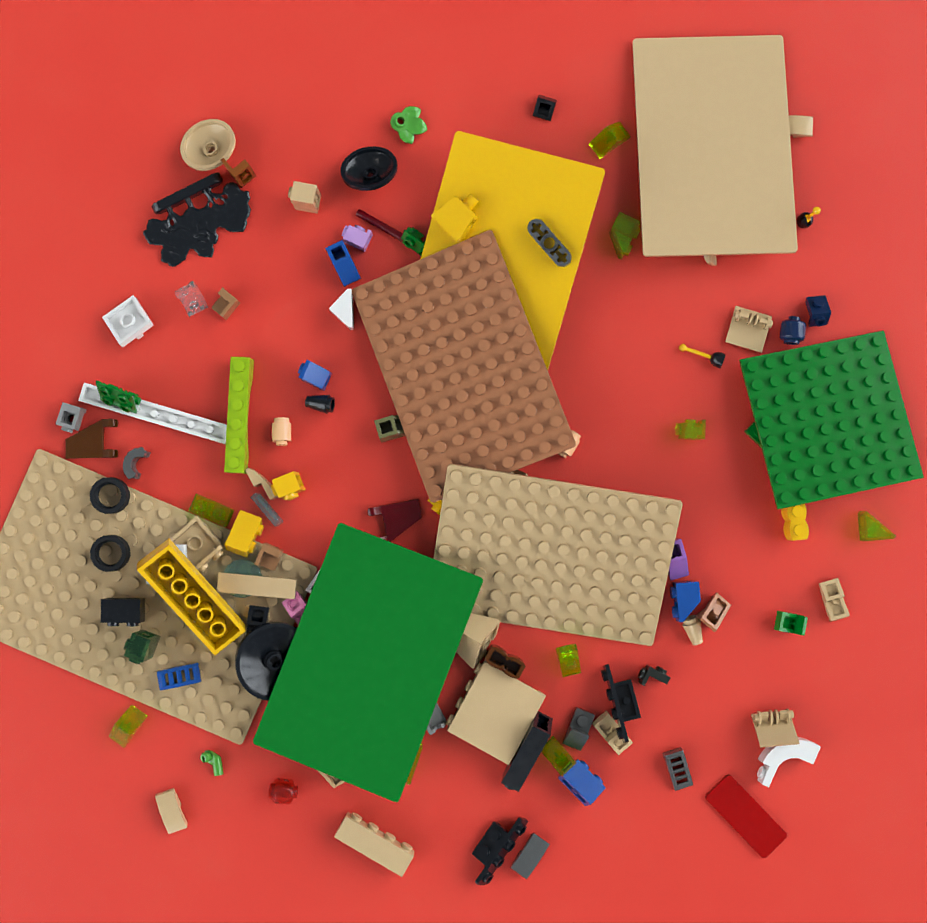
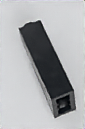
[501,711,553,792]

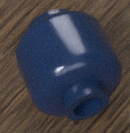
[780,316,806,345]

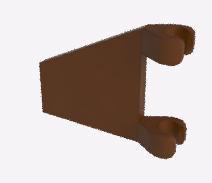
[65,419,118,459]

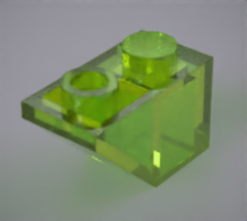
[609,212,641,260]

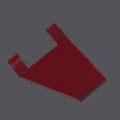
[368,499,422,542]

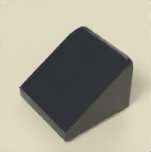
[533,95,557,121]

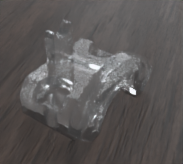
[174,281,208,317]

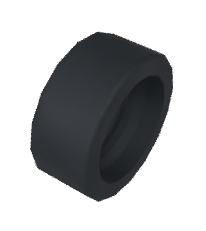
[90,477,130,514]
[90,535,131,572]

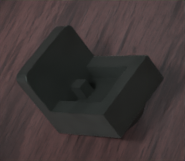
[638,665,670,686]

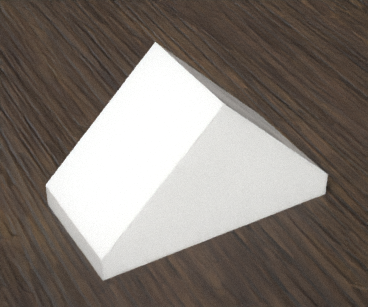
[329,289,354,330]

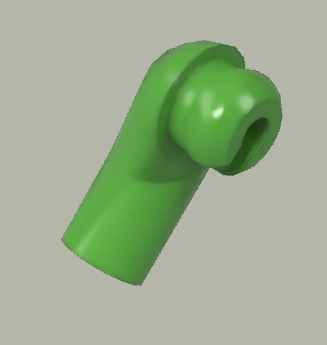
[200,750,224,776]

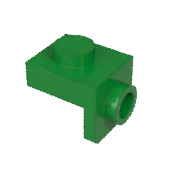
[774,611,808,636]

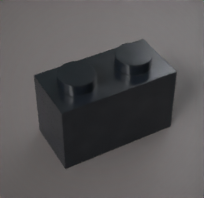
[101,598,145,627]

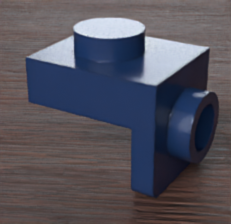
[805,295,831,327]

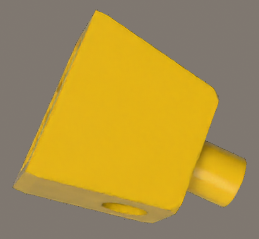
[431,194,479,243]

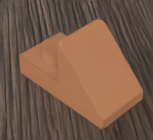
[697,593,731,632]

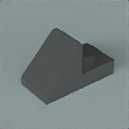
[562,707,595,751]

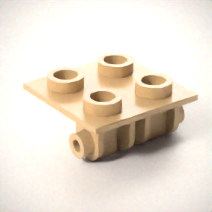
[725,306,773,353]
[751,709,800,748]

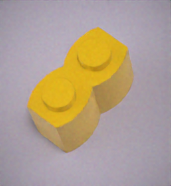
[781,504,809,541]

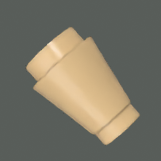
[682,615,703,645]

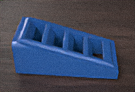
[157,663,202,691]

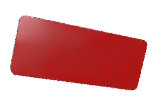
[705,774,787,858]

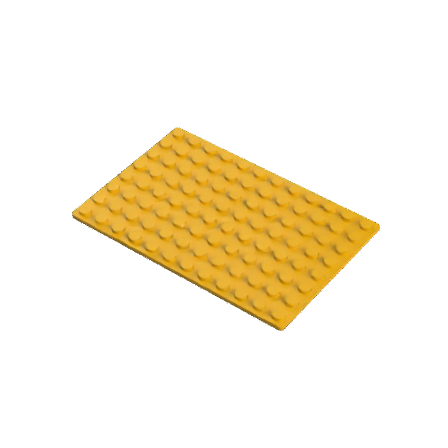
[420,131,605,371]

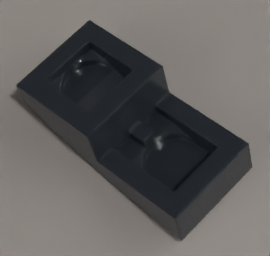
[246,605,269,634]

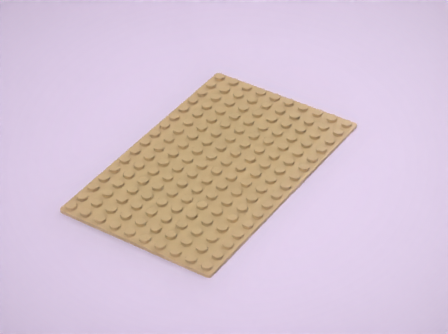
[0,449,317,745]

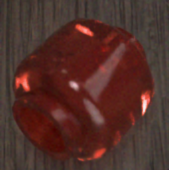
[268,778,298,805]

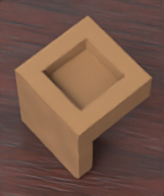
[212,287,240,320]
[254,543,284,571]

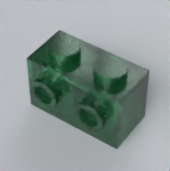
[124,629,161,664]

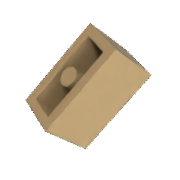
[288,181,321,214]

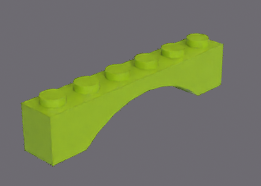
[224,357,254,474]

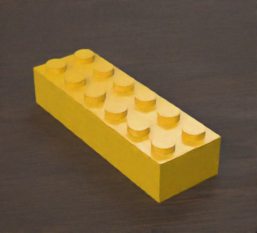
[137,538,246,655]

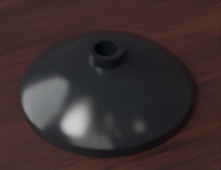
[341,146,398,191]

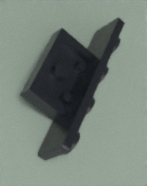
[601,664,641,743]
[472,817,528,885]

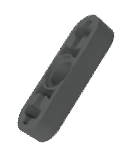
[527,219,572,267]

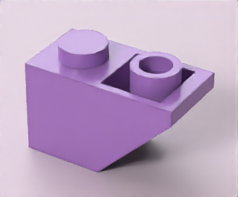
[668,538,689,581]

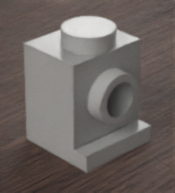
[56,402,87,433]

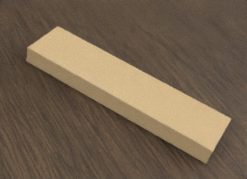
[217,572,297,599]

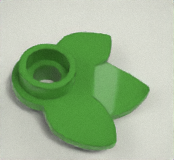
[390,106,427,144]

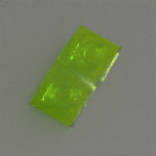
[189,493,234,527]

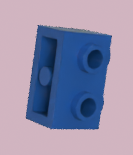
[558,759,606,806]

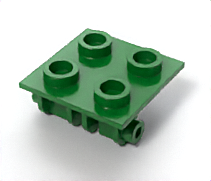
[96,380,141,413]

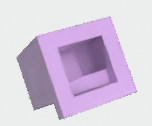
[342,225,373,252]

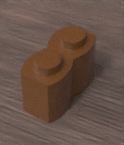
[484,644,526,679]

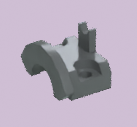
[123,447,151,479]

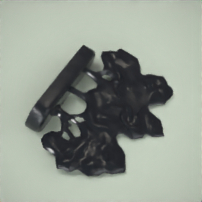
[143,173,251,267]

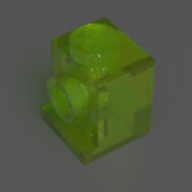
[676,419,706,440]

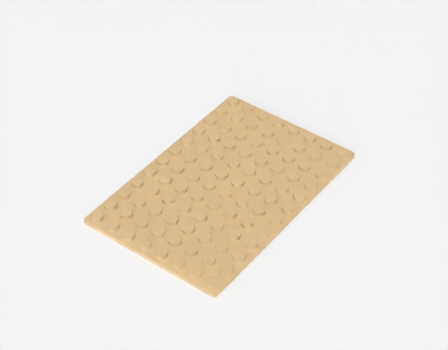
[632,35,798,257]
[433,464,683,646]

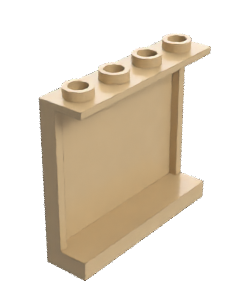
[446,660,546,765]

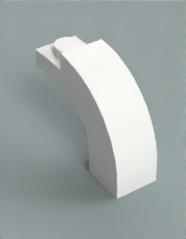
[757,737,821,787]

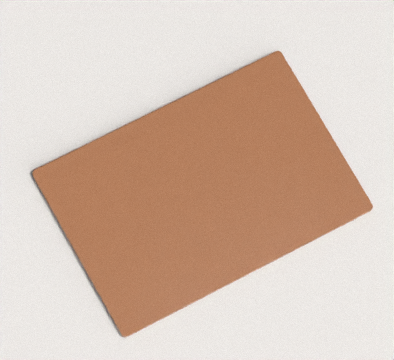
[352,230,576,502]

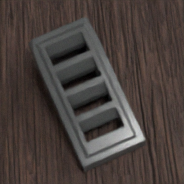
[663,747,693,791]

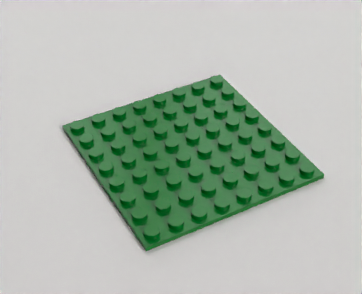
[739,331,924,510]

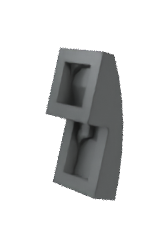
[510,833,550,879]

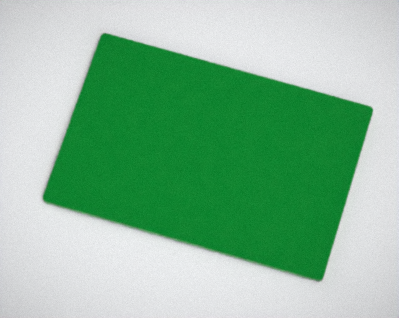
[253,523,483,802]

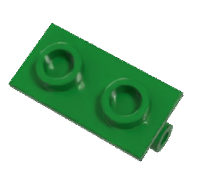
[401,227,426,256]

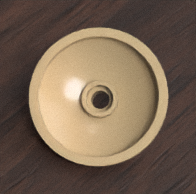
[180,119,236,171]

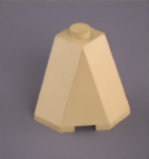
[456,613,500,669]

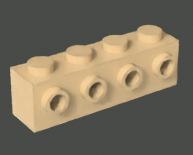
[334,812,415,877]

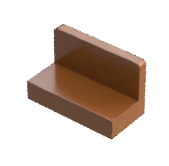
[221,158,256,188]

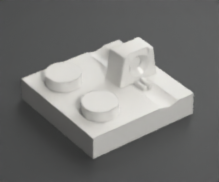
[102,295,154,347]

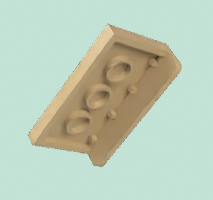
[171,516,225,573]

